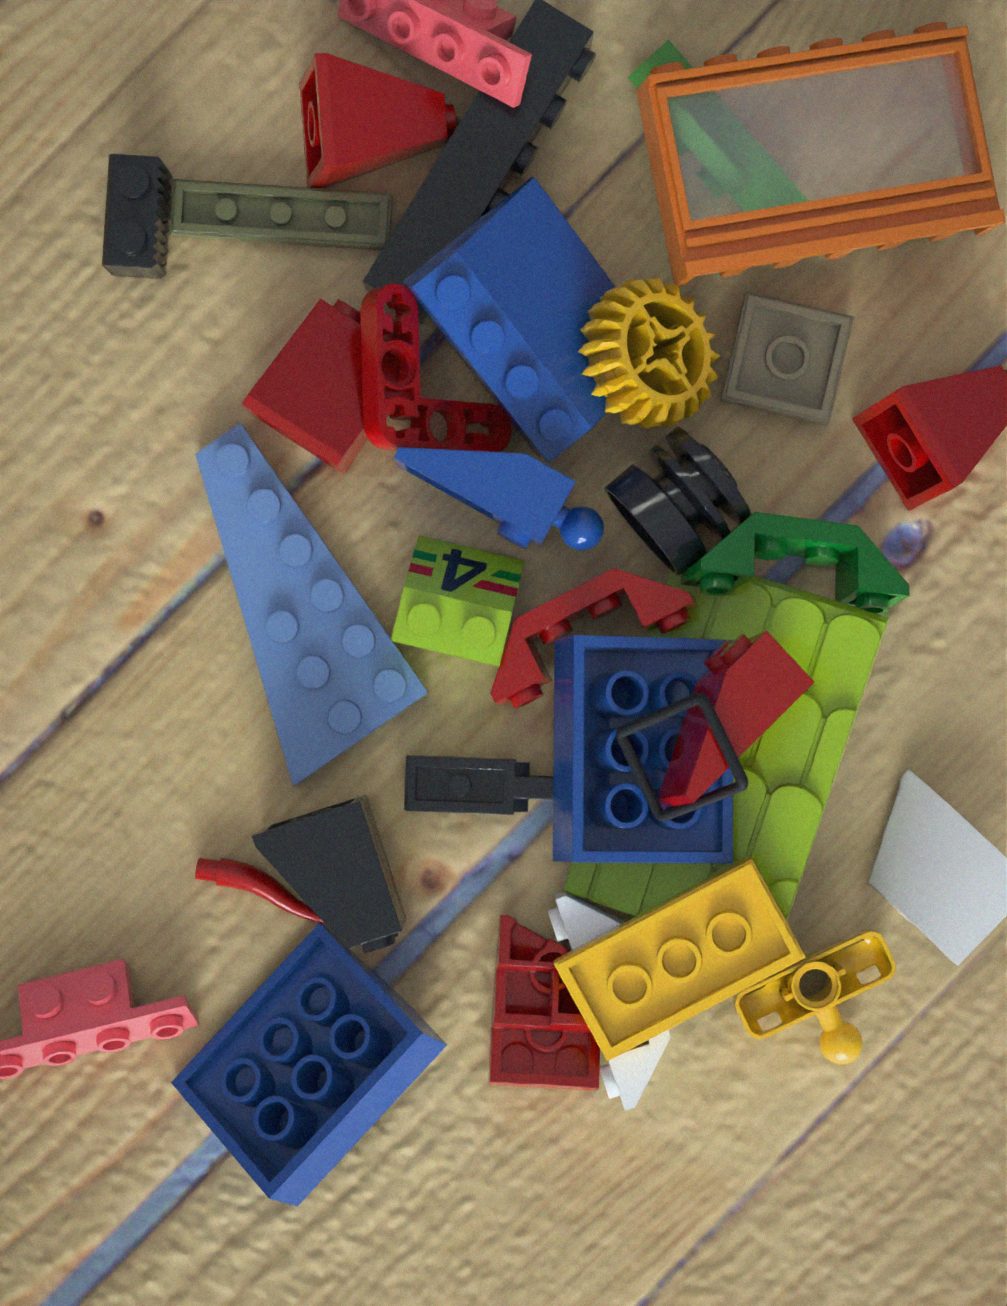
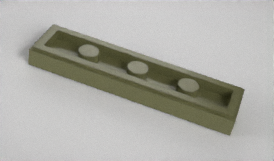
[170,179,393,250]

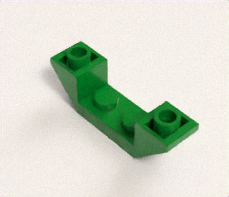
[681,512,910,614]

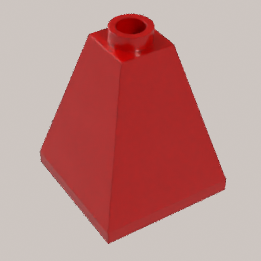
[299,53,456,189]
[852,365,1007,511]

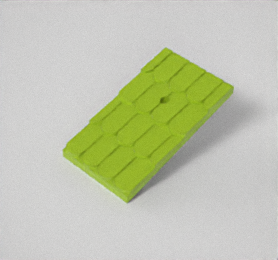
[563,562,889,920]

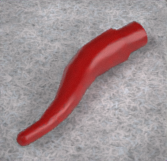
[195,858,325,924]

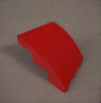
[488,915,600,1091]

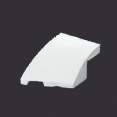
[867,769,1007,966]

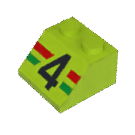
[391,535,525,667]

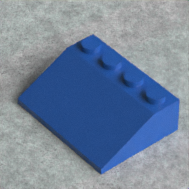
[402,177,616,463]
[553,635,733,863]
[171,922,447,1206]

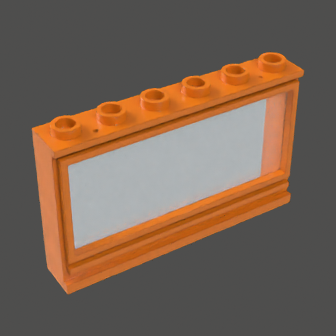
[636,22,1006,286]

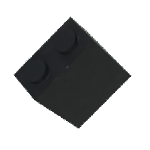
[252,794,406,953]

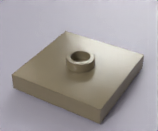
[720,292,854,425]

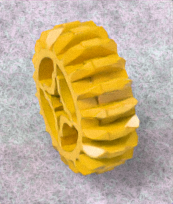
[577,278,720,429]

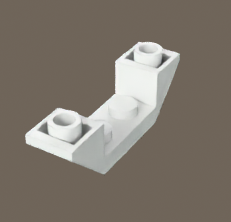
[548,891,671,1111]

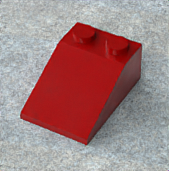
[658,631,814,808]

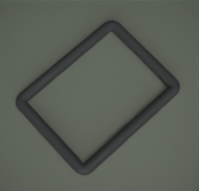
[616,692,748,822]

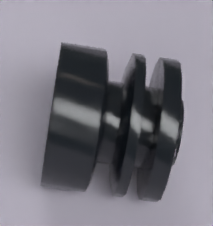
[604,426,752,576]

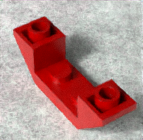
[490,568,699,709]

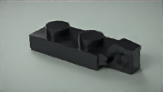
[404,755,553,815]

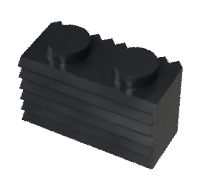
[102,154,173,279]

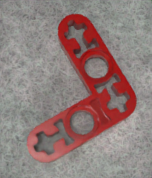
[360,283,511,452]

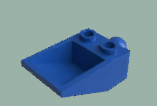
[394,447,604,551]

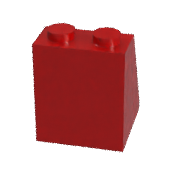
[242,298,400,475]

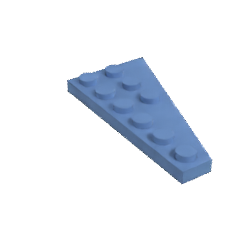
[195,423,429,787]

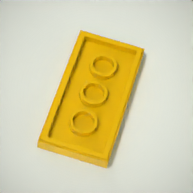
[554,856,806,1061]

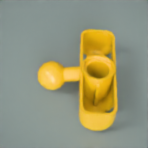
[733,929,896,1065]

